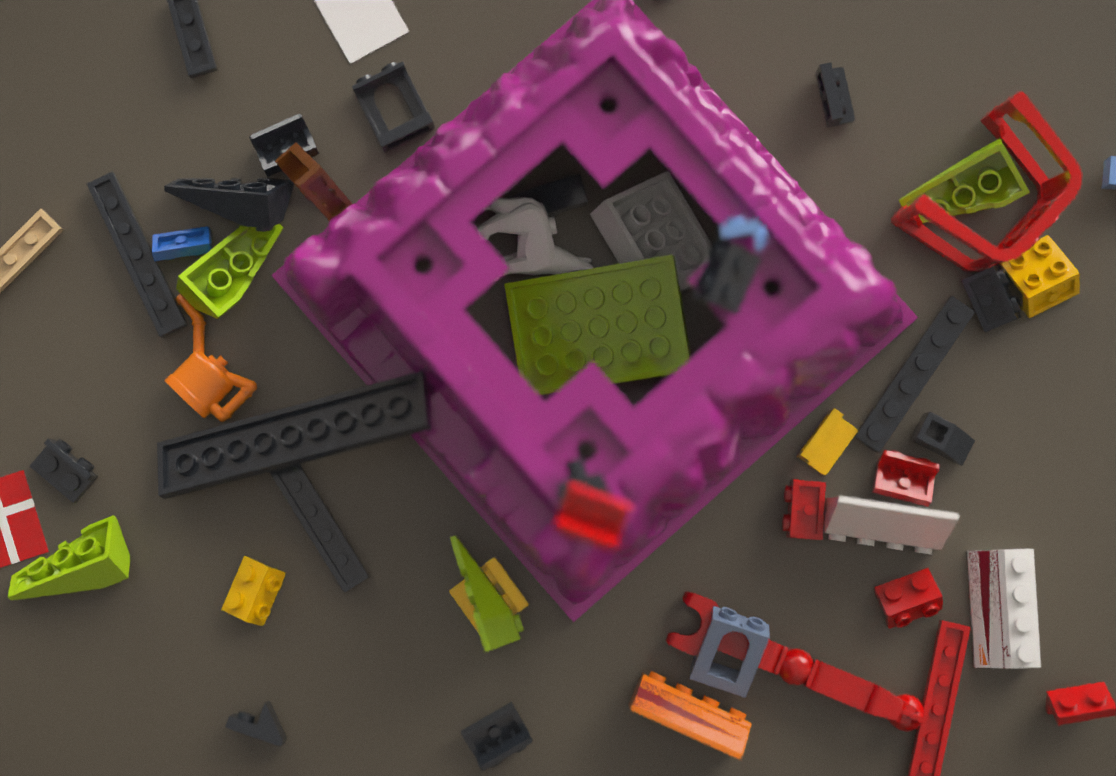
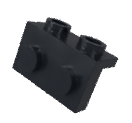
[249,114,320,177]
[693,240,762,315]
[461,702,533,771]

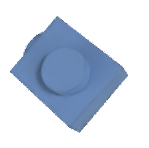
[720,217,768,255]

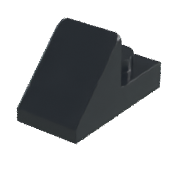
[225,701,287,747]

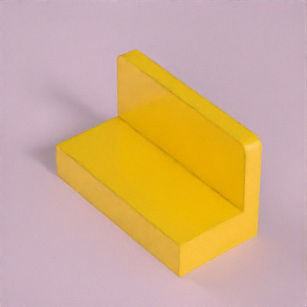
[797,408,858,475]

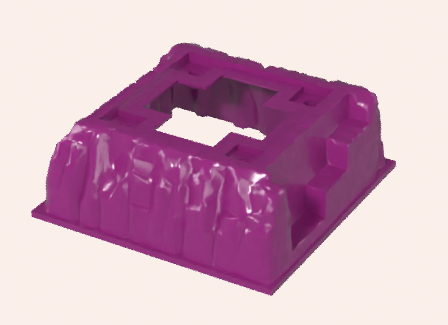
[271,0,918,622]

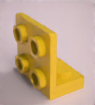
[999,236,1080,318]
[449,557,529,633]

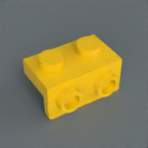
[221,556,286,626]

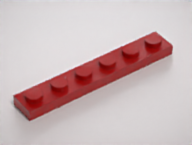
[907,620,971,776]

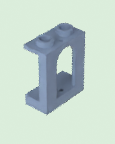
[690,606,770,698]

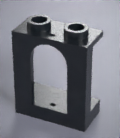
[352,61,435,153]

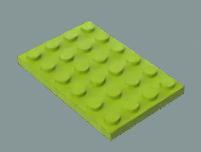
[504,254,691,395]

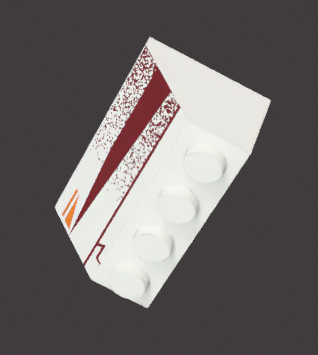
[967,549,1041,668]

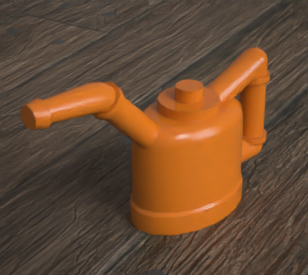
[164,294,257,422]

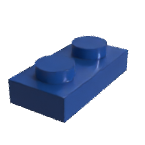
[152,226,212,261]

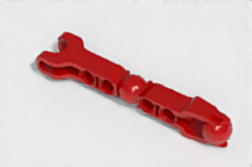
[665,592,925,732]

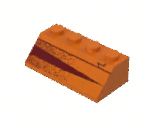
[628,671,752,760]

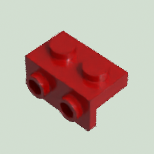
[872,450,940,507]
[782,479,826,540]
[554,482,632,551]
[874,568,943,629]
[1045,682,1116,726]

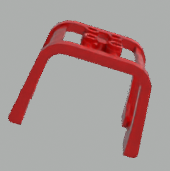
[891,91,1082,273]

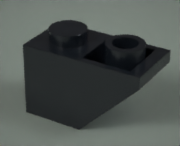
[910,412,975,466]

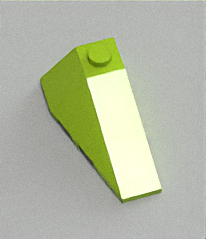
[899,138,1030,223]

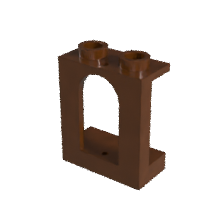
[275,143,353,221]

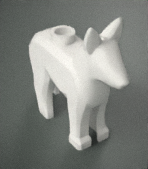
[479,197,593,276]

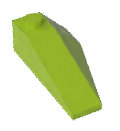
[176,224,283,319]
[8,515,131,601]
[450,536,524,652]

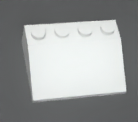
[590,171,713,294]
[823,496,959,555]

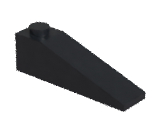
[164,178,294,232]

